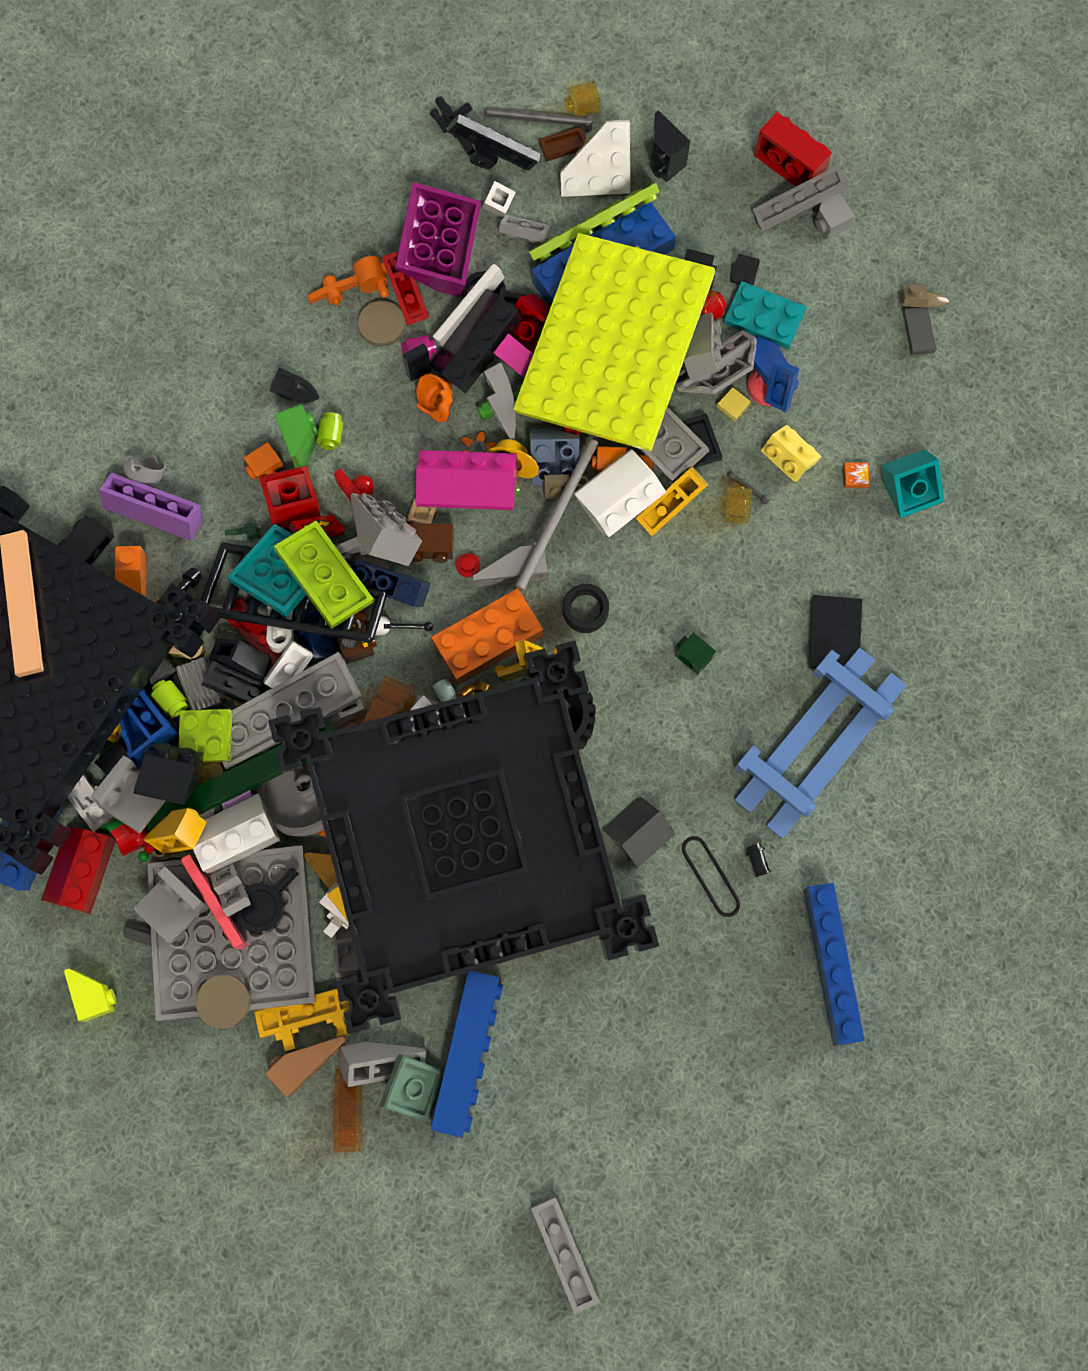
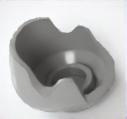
[123,455,166,488]

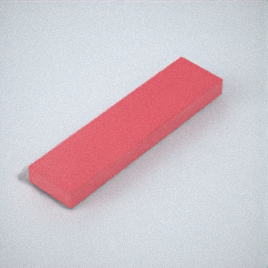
[181,854,248,950]

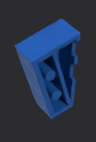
[120,688,179,767]

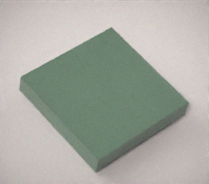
[379,1054,444,1122]

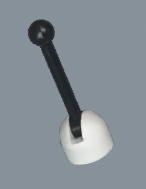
[375,616,433,636]

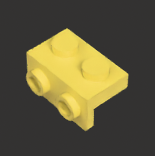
[761,425,822,482]

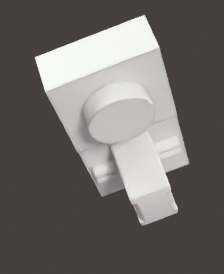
[263,640,314,688]

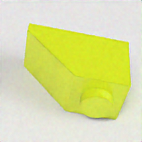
[64,969,117,1022]

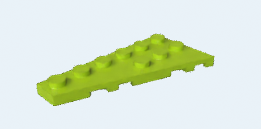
[530,180,660,262]

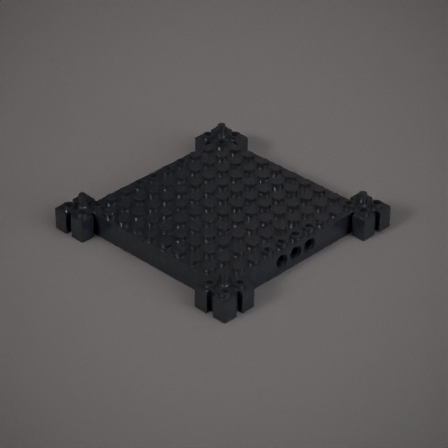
[0,485,221,875]
[268,640,659,1034]

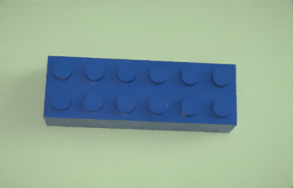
[532,202,676,307]

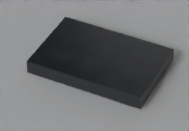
[808,595,863,669]

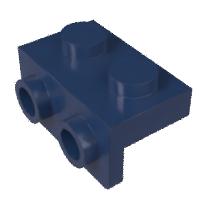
[294,611,341,666]

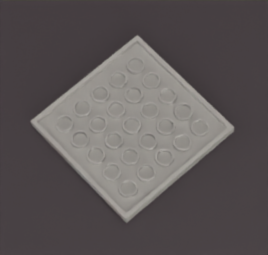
[147,845,316,1022]

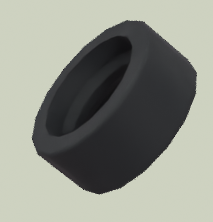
[562,584,609,633]

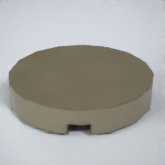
[358,301,405,347]
[196,975,250,1029]

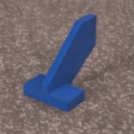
[753,335,799,412]

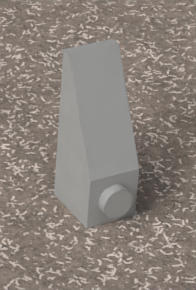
[473,542,548,587]
[339,1042,426,1087]

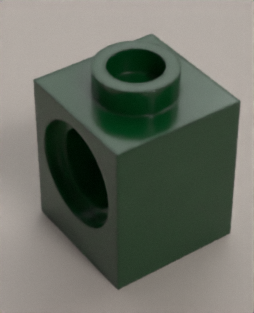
[675,632,716,675]

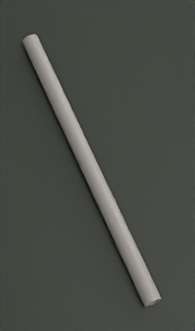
[515,439,598,591]

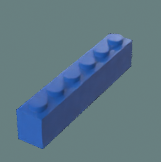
[804,883,865,1046]
[431,971,503,1138]

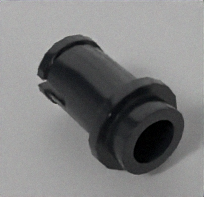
[745,843,771,877]

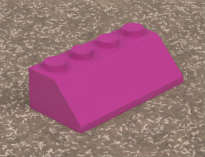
[416,450,519,510]

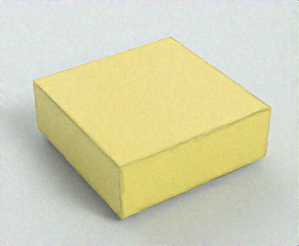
[717,387,751,421]

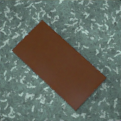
[538,126,586,162]

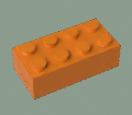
[431,588,543,686]

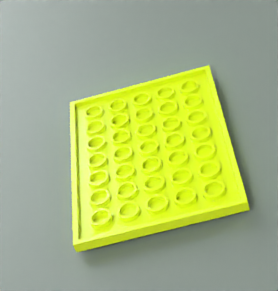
[513,233,716,452]

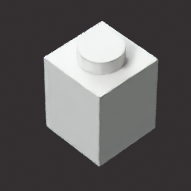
[482,181,515,218]

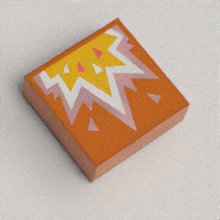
[843,463,870,488]

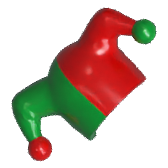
[98,806,156,862]

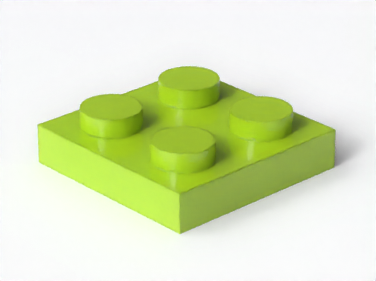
[179,709,232,762]

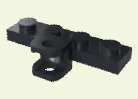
[447,114,541,170]

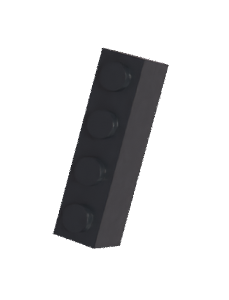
[58,515,114,565]

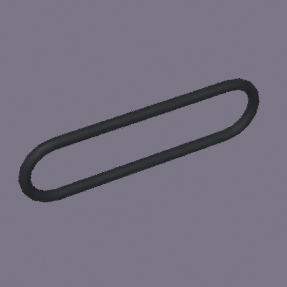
[682,836,740,917]

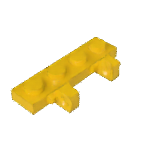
[254,989,350,1053]

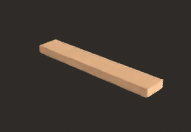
[0,530,44,677]

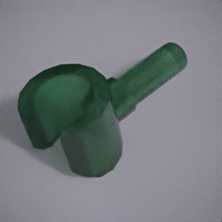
[225,523,261,540]

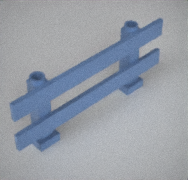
[735,648,907,839]

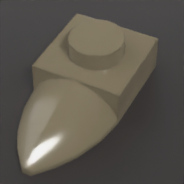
[901,284,949,308]

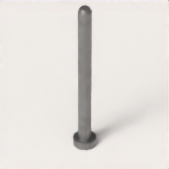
[484,107,594,130]

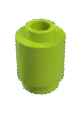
[316,412,344,450]
[151,680,188,718]

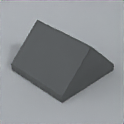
[603,797,675,868]

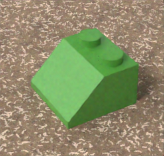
[274,404,318,468]

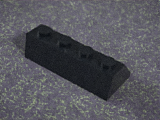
[430,289,524,394]

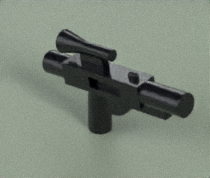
[430,96,475,156]

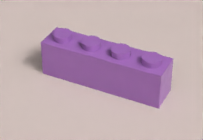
[99,472,203,541]

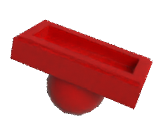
[334,468,374,501]

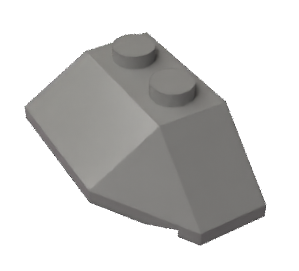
[674,330,757,398]

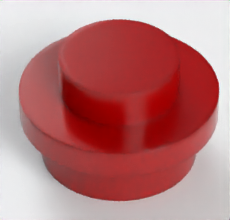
[456,553,481,578]

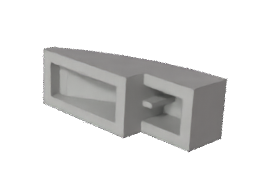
[483,363,516,440]

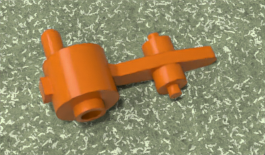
[307,256,389,306]

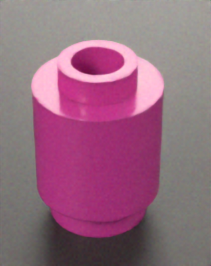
[400,335,436,359]

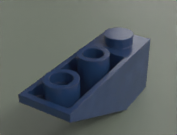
[352,559,431,607]

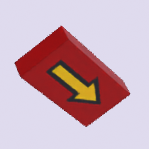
[289,514,345,538]

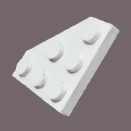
[560,120,630,197]

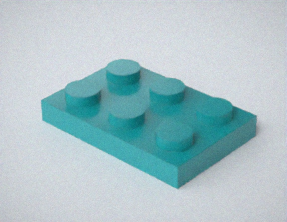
[723,281,807,350]

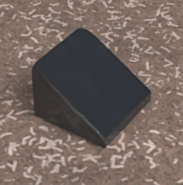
[730,254,760,285]

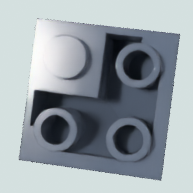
[530,428,580,485]

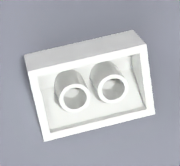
[573,449,666,537]
[193,794,280,875]

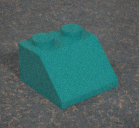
[881,449,945,518]

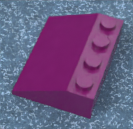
[395,182,481,297]

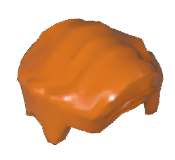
[416,374,453,423]

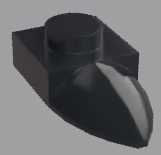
[269,368,319,402]

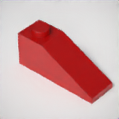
[382,251,430,326]

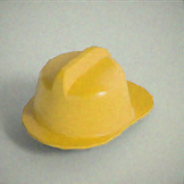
[486,439,539,479]

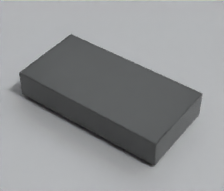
[903,307,937,355]

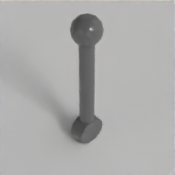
[727,471,770,504]

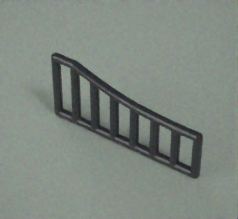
[201,543,387,643]

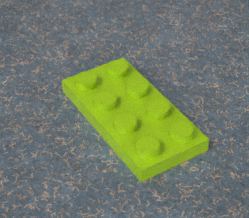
[274,521,374,629]

